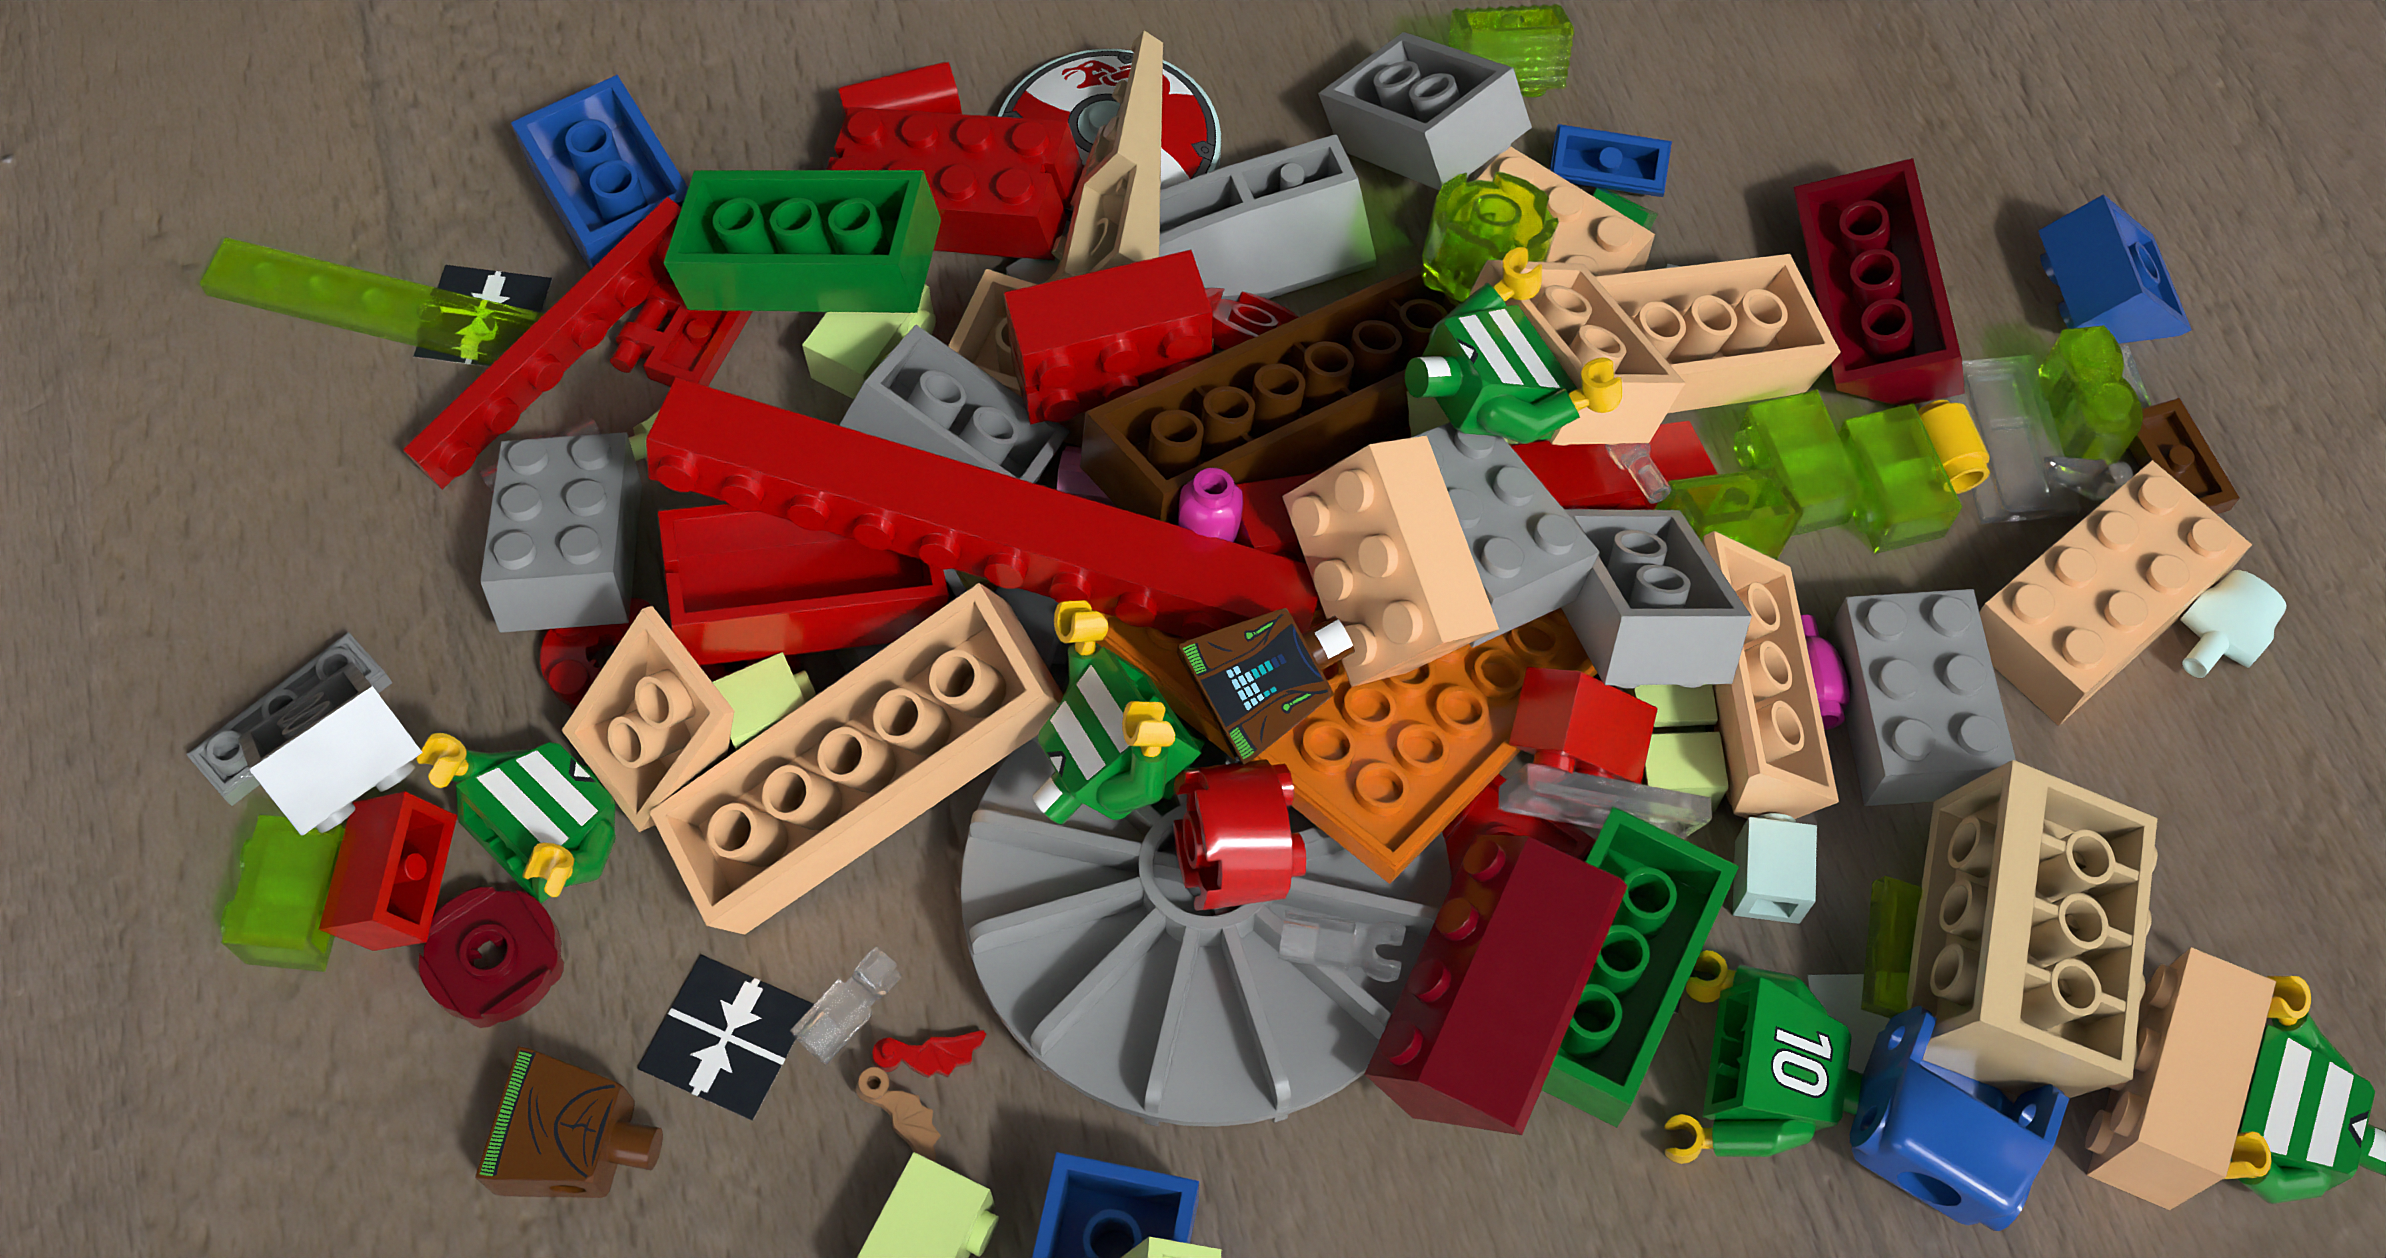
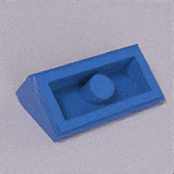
[1550,124,1672,197]

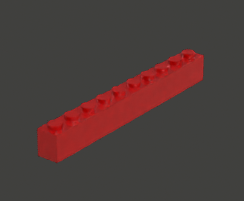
[646,377,1319,641]

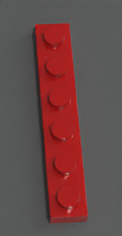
[403,196,682,490]

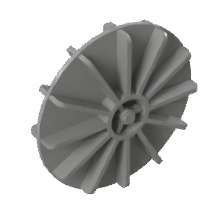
[961,711,1452,1127]

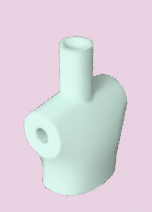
[2180,570,2286,678]

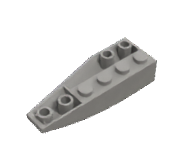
[1006,134,1376,302]

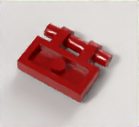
[610,272,753,387]

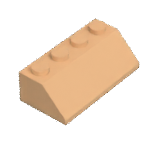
[1702,531,1839,819]

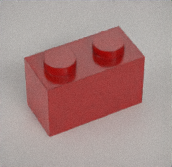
[1509,667,1658,791]
[318,791,458,951]

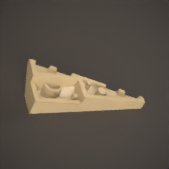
[1041,30,1163,284]

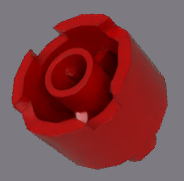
[1173,759,1306,911]

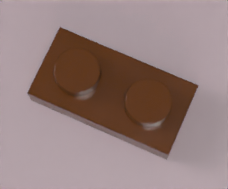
[2117,398,2240,514]

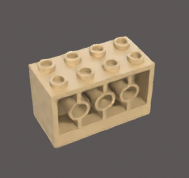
[1904,760,2158,1098]

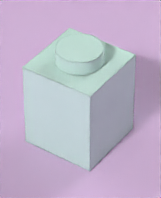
[1732,813,1817,924]

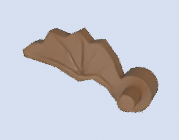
[856,1067,941,1162]

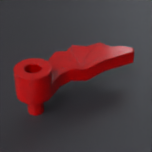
[871,1030,987,1078]

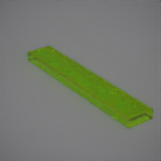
[199,237,544,365]

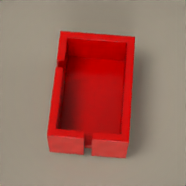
[1004,250,1213,425]

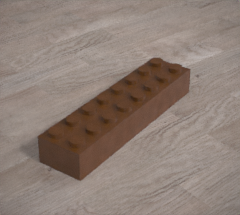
[1080,240,1498,526]

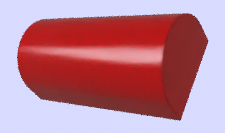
[838,62,962,120]

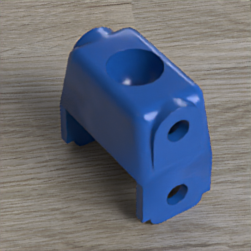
[1849,1006,2069,1231]

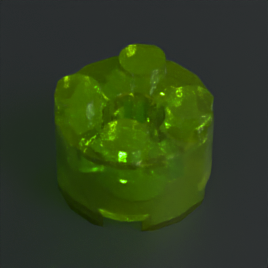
[1421,172,1559,302]

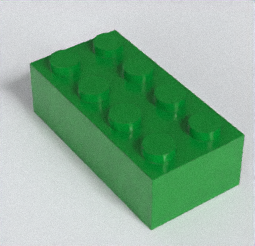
[664,170,941,313]
[1542,806,1739,1128]

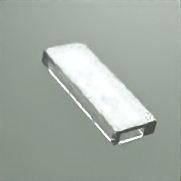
[1499,763,1712,839]

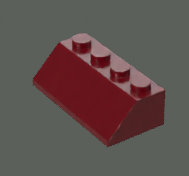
[1794,158,1965,407]
[1364,834,1628,1135]

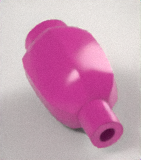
[1178,468,1243,542]
[1801,615,1850,730]

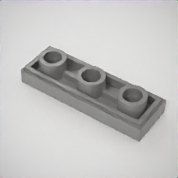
[186,632,393,806]

